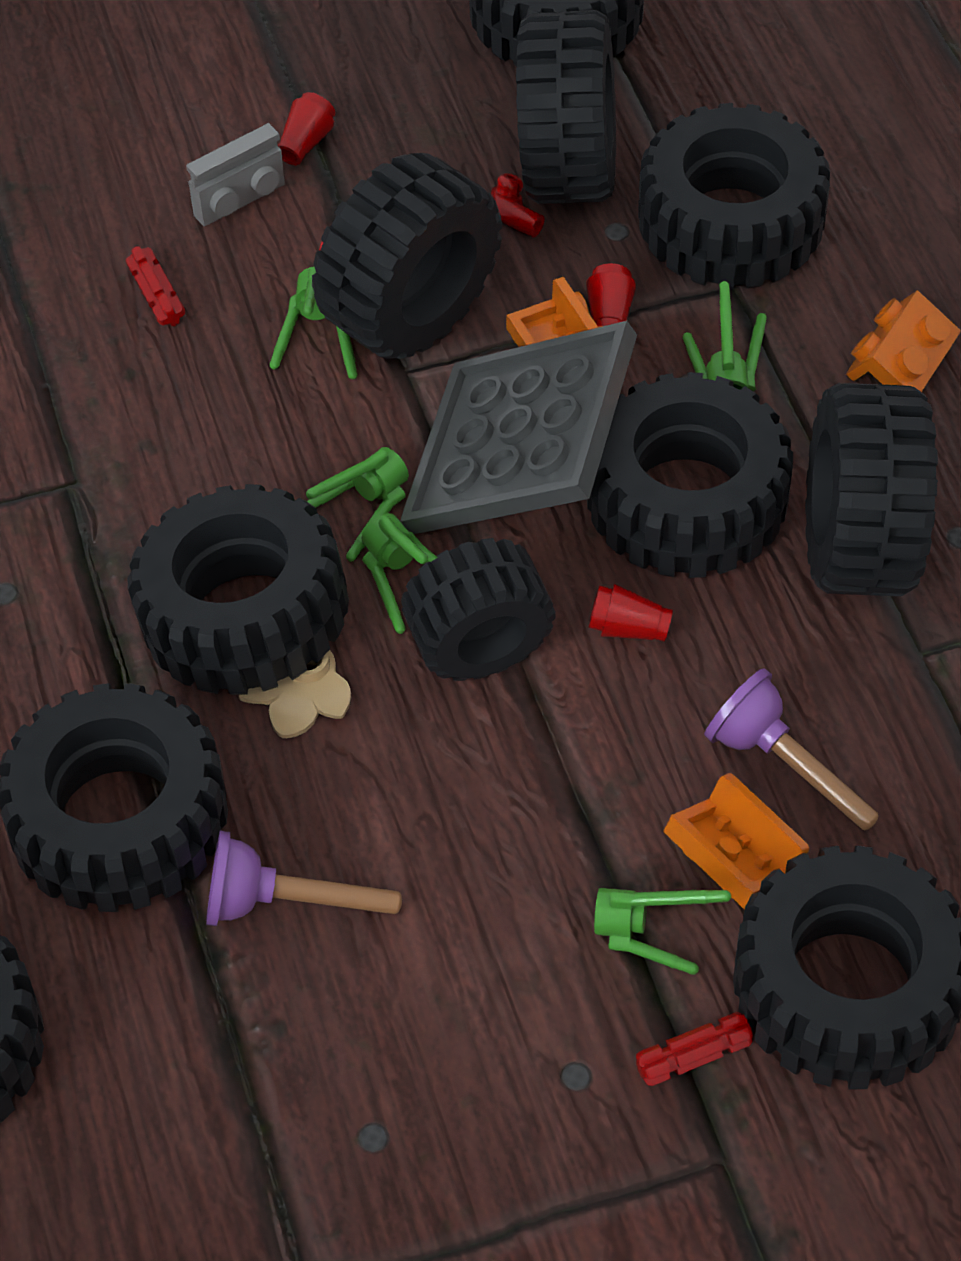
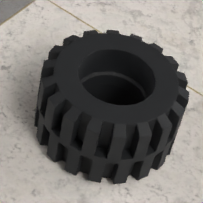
[401,538,556,681]

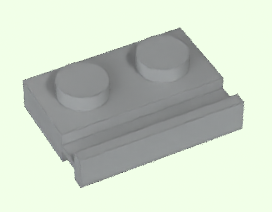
[186,123,285,227]

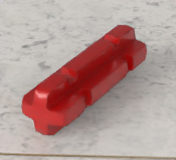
[126,246,185,327]
[636,1012,753,1086]

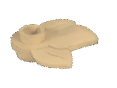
[239,650,351,738]

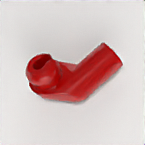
[491,173,544,238]

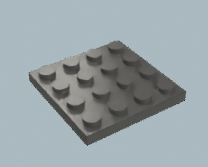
[400,321,637,534]

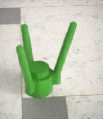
[269,267,358,379]
[683,281,767,392]
[306,447,409,561]
[361,513,438,634]
[594,888,731,975]

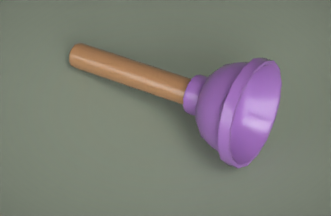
[704,668,879,830]
[206,831,402,926]

